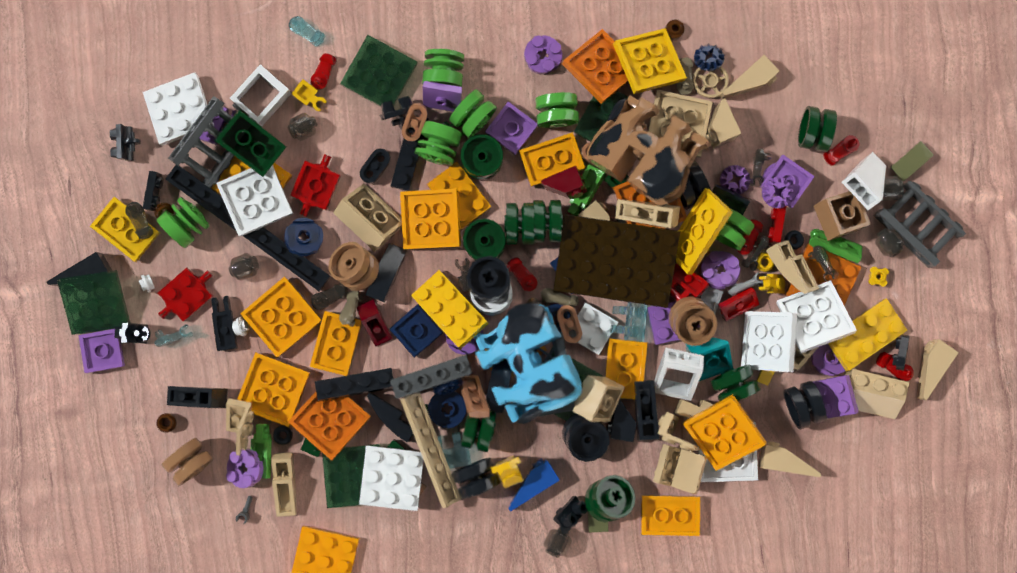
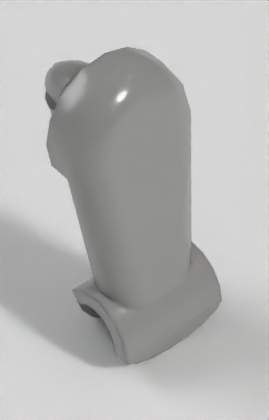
[728,272,763,296]

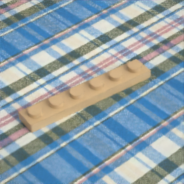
[400,391,461,508]

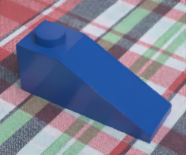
[508,458,560,512]

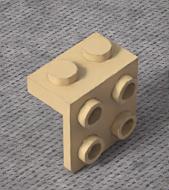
[226,398,254,456]
[658,412,700,453]
[653,444,707,494]

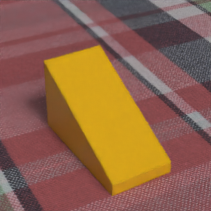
[757,370,775,386]

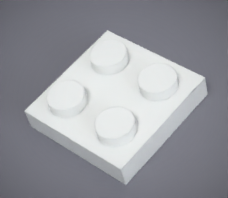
[569,302,618,355]

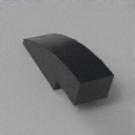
[366,243,407,303]
[367,393,413,443]

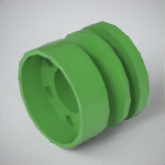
[422,49,464,87]
[415,121,463,166]
[157,197,210,248]

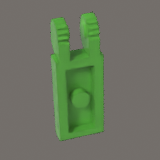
[809,229,862,263]

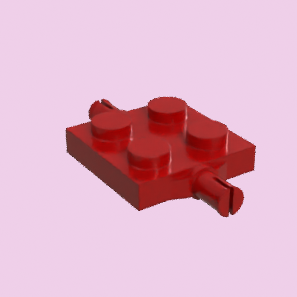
[290,154,341,217]
[158,268,213,322]

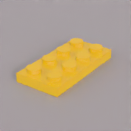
[676,188,733,274]
[411,270,489,350]
[828,298,908,371]

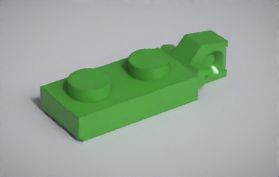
[568,164,606,216]
[251,424,272,479]

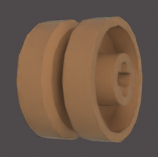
[329,242,379,291]
[669,297,717,346]
[162,438,214,486]

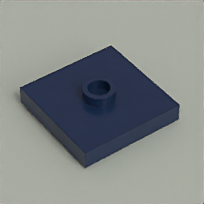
[389,304,443,358]

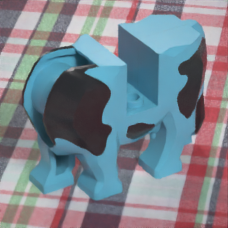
[474,303,582,424]

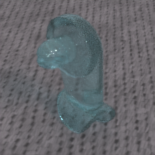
[289,16,325,47]
[154,324,193,347]

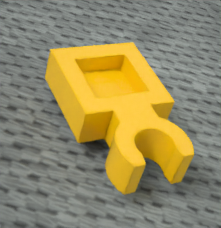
[291,79,327,112]
[759,274,785,294]

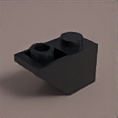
[607,400,637,442]

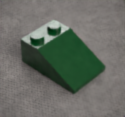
[215,110,287,177]

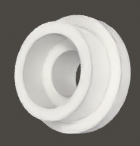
[139,274,155,293]
[232,317,249,336]

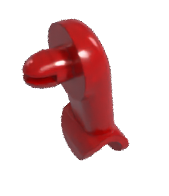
[311,53,337,89]
[823,135,860,166]
[737,219,764,255]
[506,257,538,291]
[876,352,914,381]

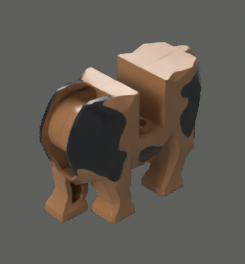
[586,95,711,206]

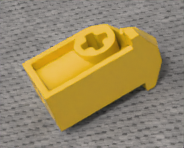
[491,455,523,489]

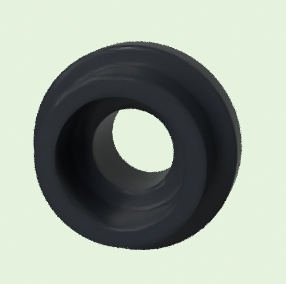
[784,230,804,250]
[273,425,293,445]

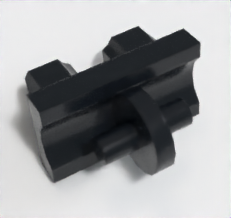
[380,96,417,130]
[110,124,141,161]
[114,323,151,344]
[553,496,588,534]

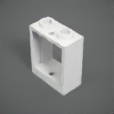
[230,64,291,127]
[654,347,704,401]

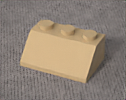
[333,183,402,252]
[845,369,910,419]

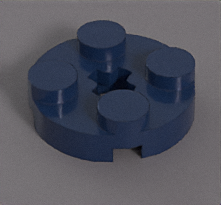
[284,218,323,256]
[428,391,466,428]

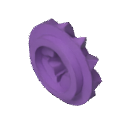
[720,165,751,195]
[762,177,794,208]

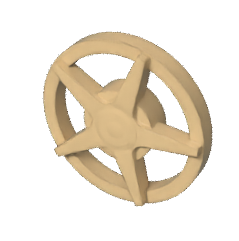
[693,66,729,98]

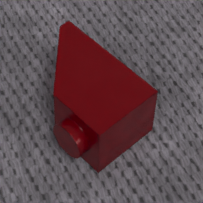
[541,165,588,199]
[357,299,393,347]

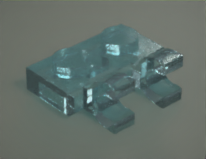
[610,302,648,342]
[437,432,472,469]

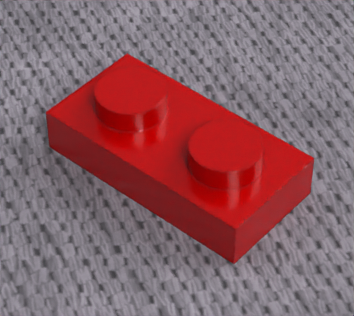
[767,205,787,244]
[718,287,760,322]

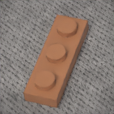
[460,375,490,418]

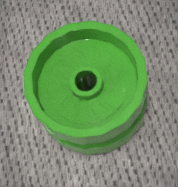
[449,89,497,139]
[535,92,579,128]
[716,208,754,250]

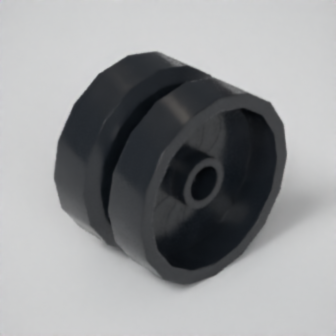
[680,161,711,210]
[467,256,511,303]
[784,381,827,430]
[562,413,610,462]
[451,457,501,499]

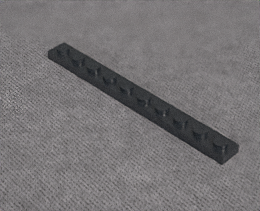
[165,165,331,292]

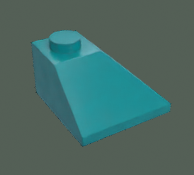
[685,337,733,381]

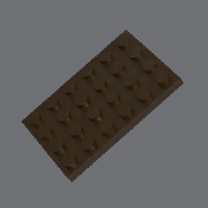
[553,214,680,308]

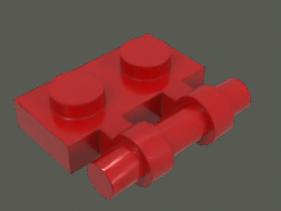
[670,264,709,302]

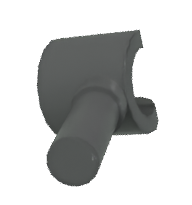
[236,496,253,524]

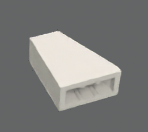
[842,152,886,210]

